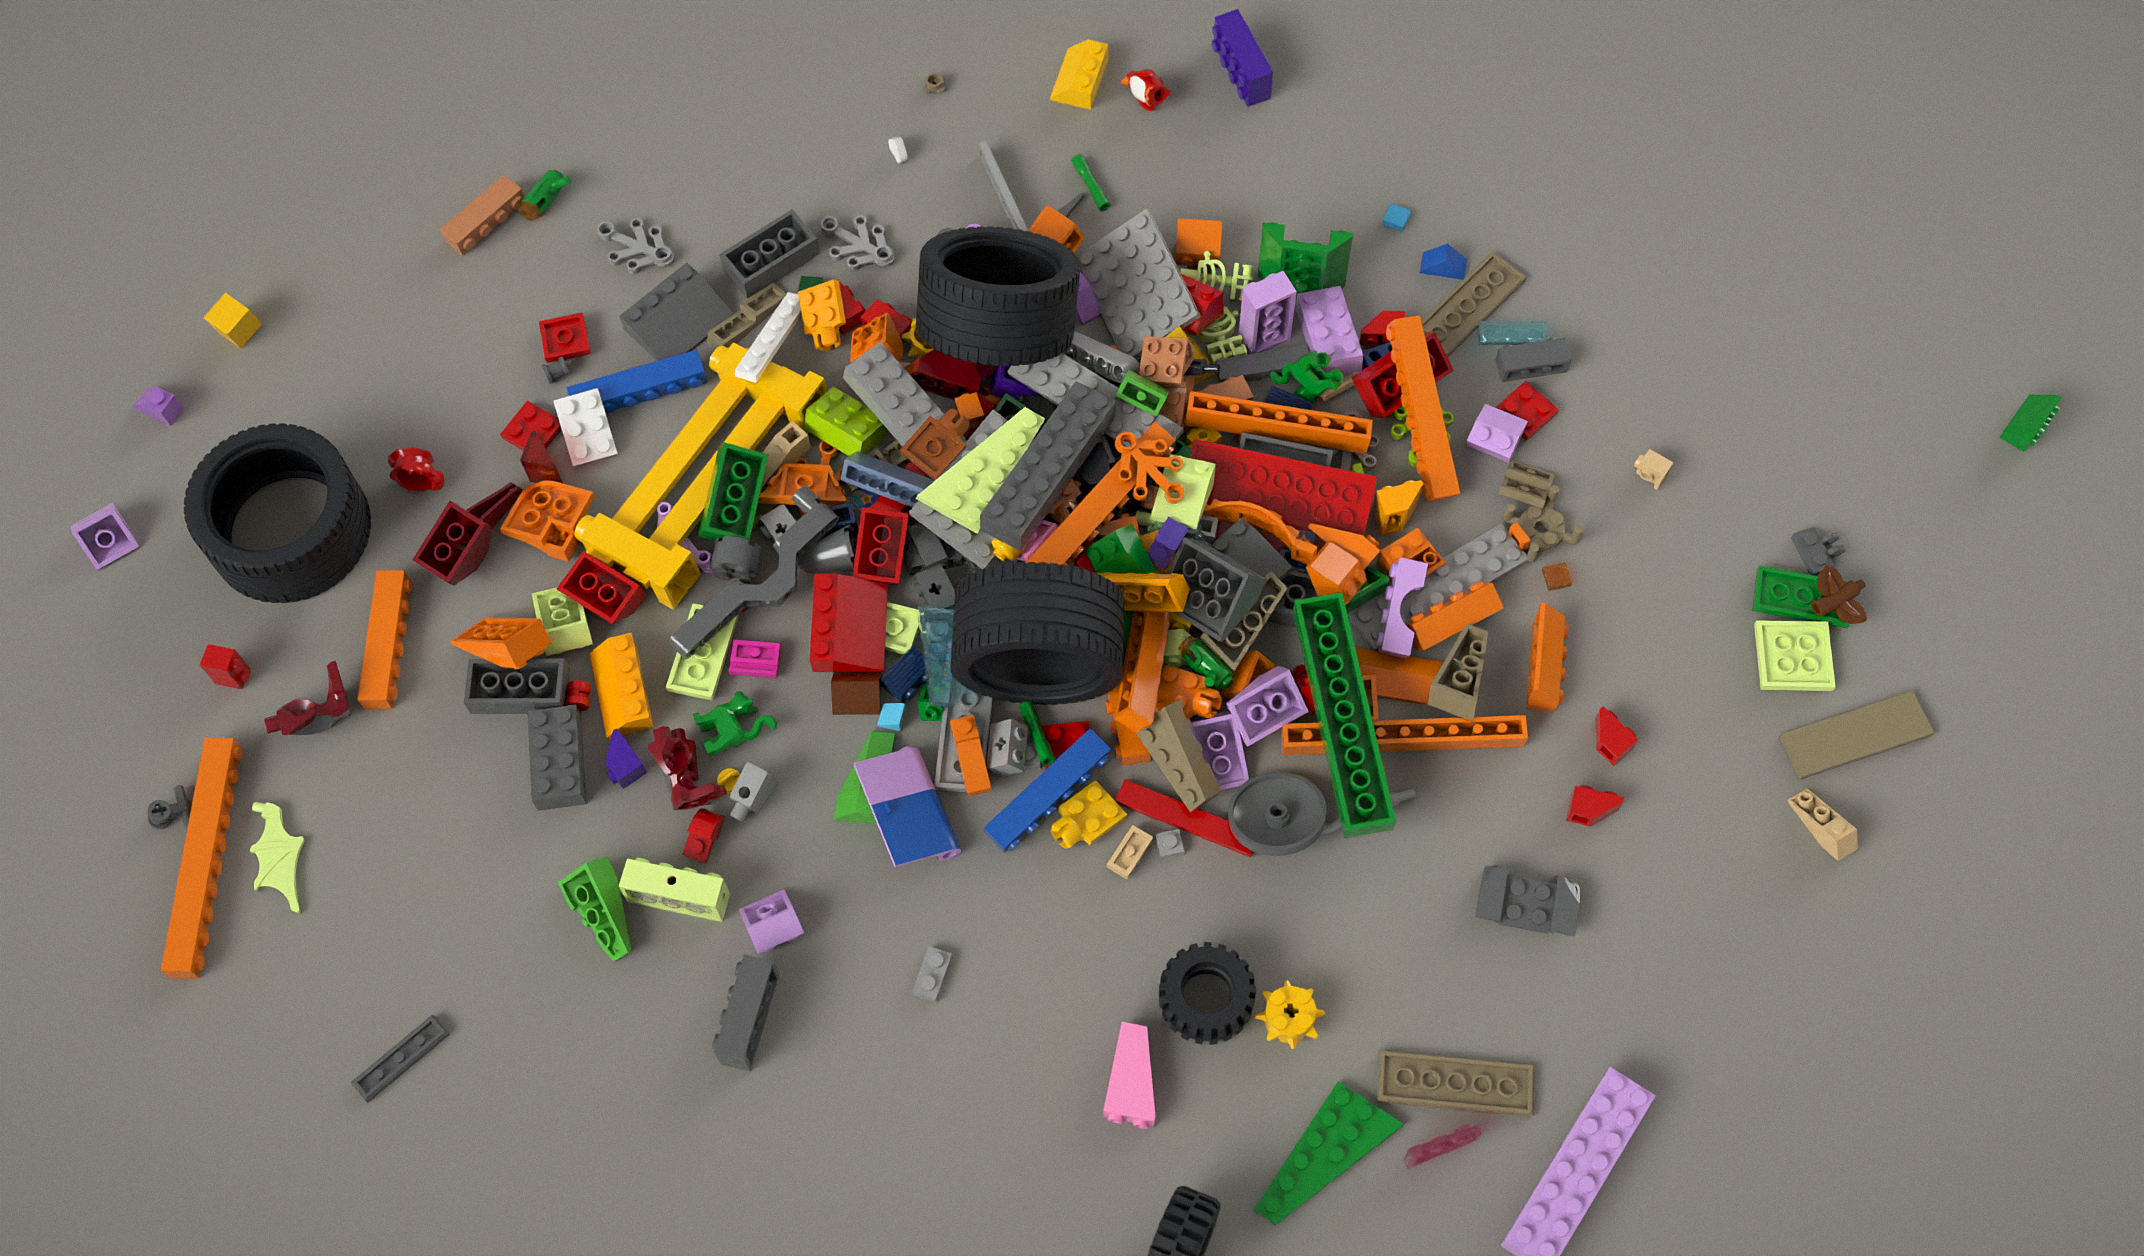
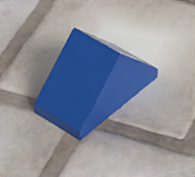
[1420,244,1467,280]

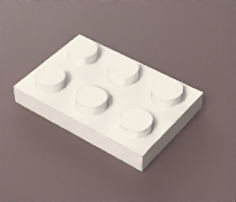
[553,388,618,467]

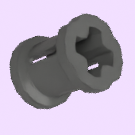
[541,357,571,384]

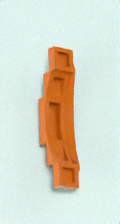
[1202,499,1317,565]

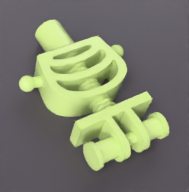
[1180,251,1254,301]
[1198,307,1247,364]

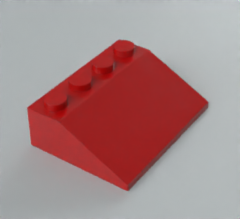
[809,574,888,672]

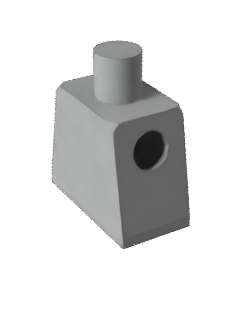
[730,762,778,822]

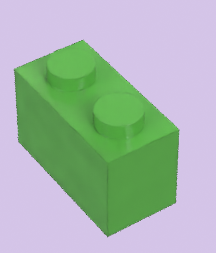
[1115,369,1169,417]

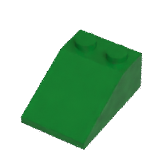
[1084,524,1158,574]

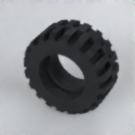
[1159,942,1256,1045]
[1148,1185,1221,1256]

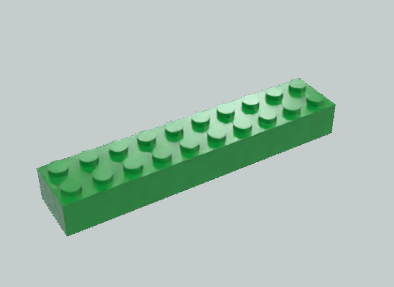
[1293,592,1396,839]

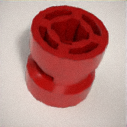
[565,680,591,712]

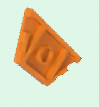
[758,463,847,506]

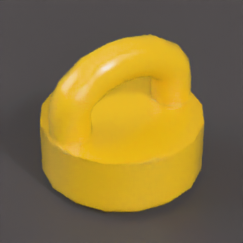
[717,768,740,794]

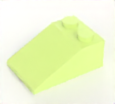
[1151,454,1216,530]
[532,587,593,656]

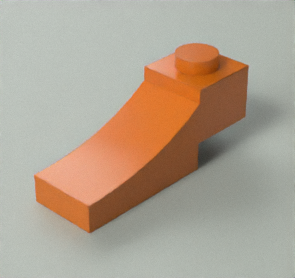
[950,715,992,797]

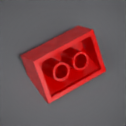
[1181,274,1224,336]
[852,507,909,584]
[556,551,647,625]

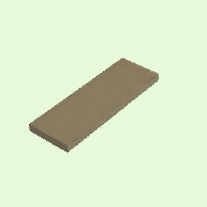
[1421,252,1526,357]
[1779,691,1934,780]
[1377,1050,1534,1117]

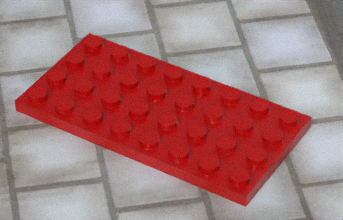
[1190,439,1377,553]

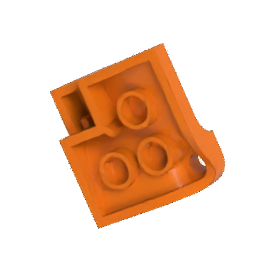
[500,480,595,562]

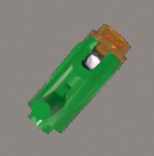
[519,170,571,221]
[1178,636,1234,690]

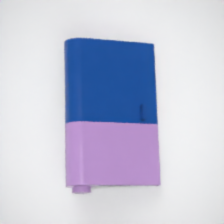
[853,746,961,867]

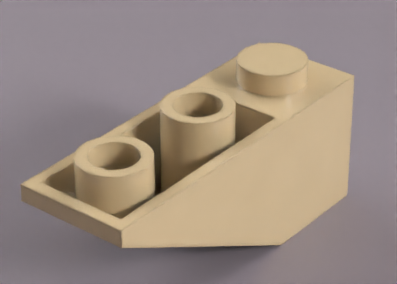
[761,421,811,491]
[1788,788,1858,861]

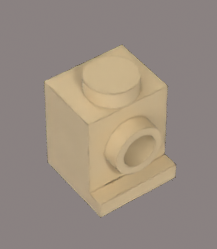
[1634,449,1673,490]

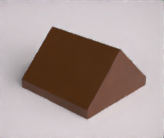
[831,672,882,715]

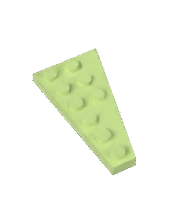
[916,407,1045,534]

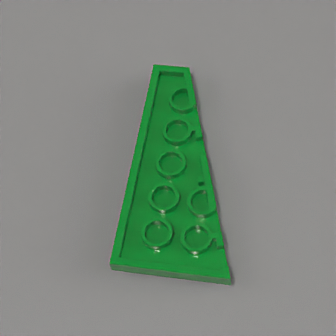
[1254,1081,1404,1226]

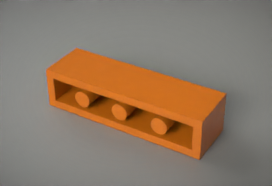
[1405,580,1504,651]

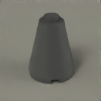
[798,525,857,573]

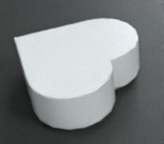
[888,137,908,163]

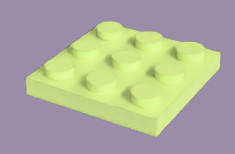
[1754,621,1835,691]

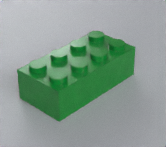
[698,442,768,541]

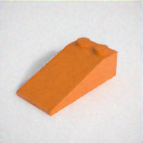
[450,617,552,669]

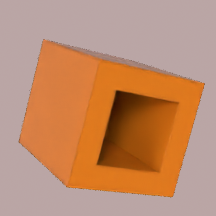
[954,392,985,432]

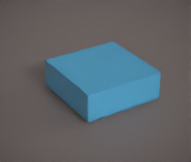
[1382,203,1411,231]

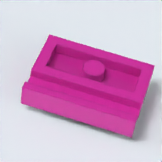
[729,640,781,678]

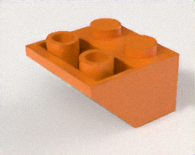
[1028,205,1085,253]
[850,313,903,363]
[1377,528,1446,581]

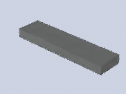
[350,1014,450,1103]

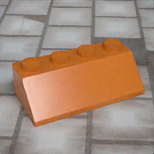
[1526,602,1569,712]

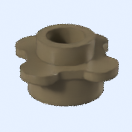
[924,73,945,93]

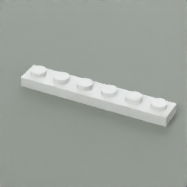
[735,292,802,383]

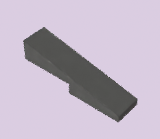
[1215,344,1309,382]

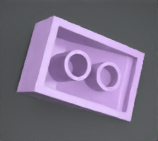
[1226,666,1309,746]
[1190,710,1249,790]

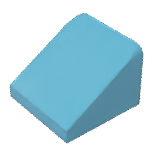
[877,703,907,731]

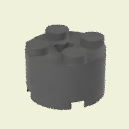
[710,536,762,584]

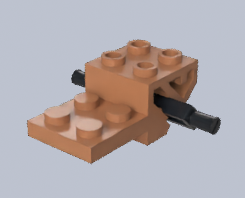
[1136,336,1220,435]

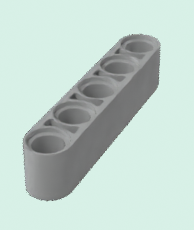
[1063,331,1140,383]

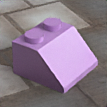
[1467,404,1528,463]
[70,503,139,570]
[739,889,804,954]

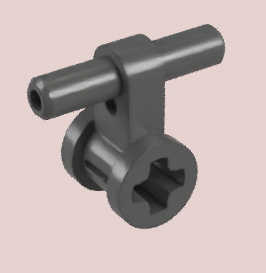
[148,785,192,831]

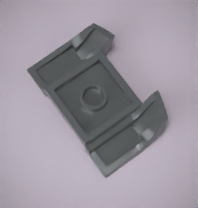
[1475,865,1580,936]

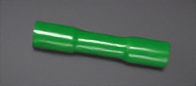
[1071,154,1111,211]
[1019,701,1055,766]

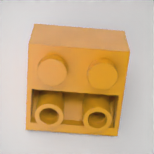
[1372,480,1423,536]

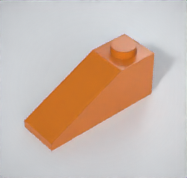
[1308,523,1380,570]

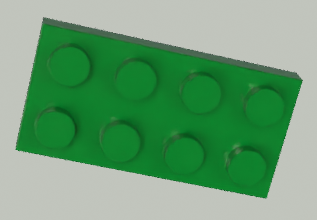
[1752,566,1850,629]

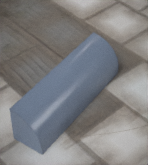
[841,451,935,507]

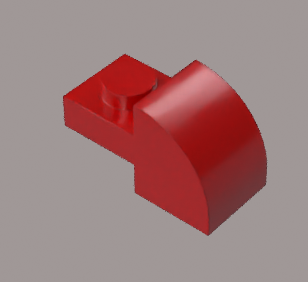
[682,808,726,863]

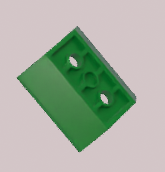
[1257,222,1353,299]

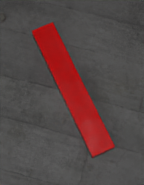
[1115,779,1253,857]

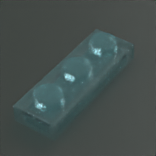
[1478,321,1548,345]

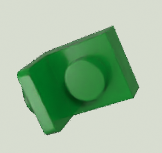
[918,685,946,721]

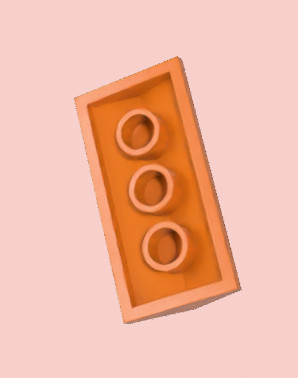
[1355,647,1444,705]

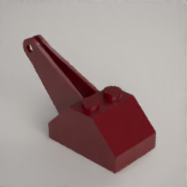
[904,348,999,401]
[412,482,523,586]

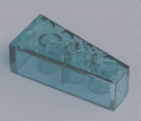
[918,605,957,708]

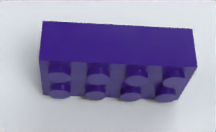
[1211,9,1273,107]

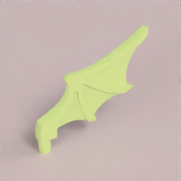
[250,802,305,914]

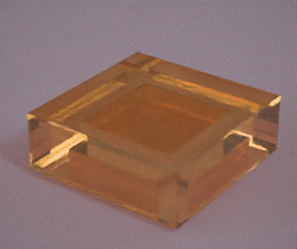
[1542,562,1572,591]

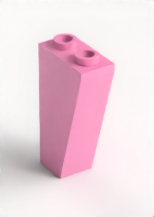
[1103,1022,1155,1129]

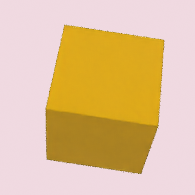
[203,293,262,349]

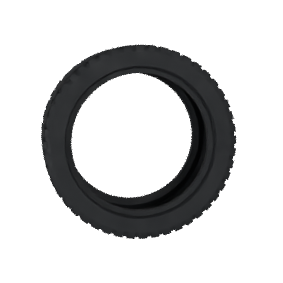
[916,226,1080,366]
[184,423,371,603]
[950,562,1125,705]

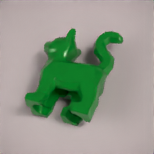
[1270,350,1345,404]
[693,691,777,757]

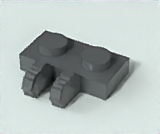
[1791,527,1845,576]

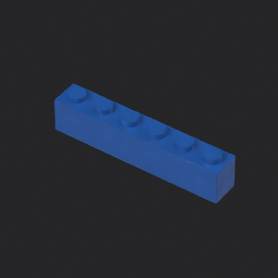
[566,350,708,413]
[984,728,1111,853]

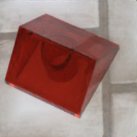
[520,430,563,483]

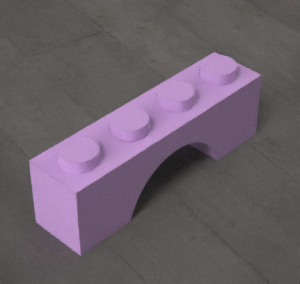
[1376,557,1428,659]

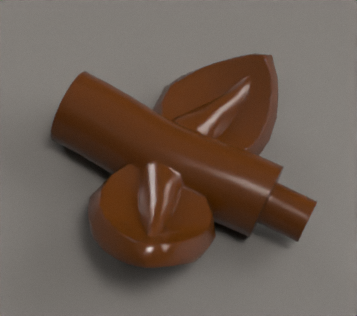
[1811,564,1867,624]

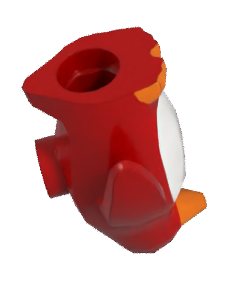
[1121,69,1171,111]

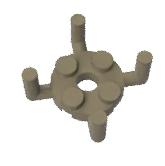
[1503,485,1583,563]

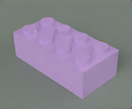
[1239,271,1296,354]
[1296,286,1363,375]

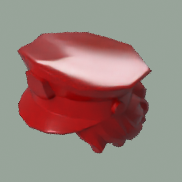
[388,447,445,491]

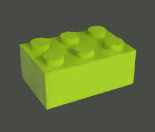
[804,386,887,456]

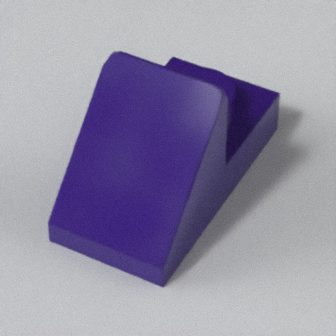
[1147,517,1189,570]

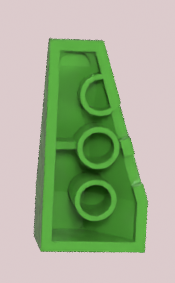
[834,731,896,824]
[557,856,631,962]

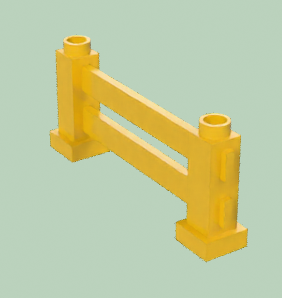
[574,343,828,610]

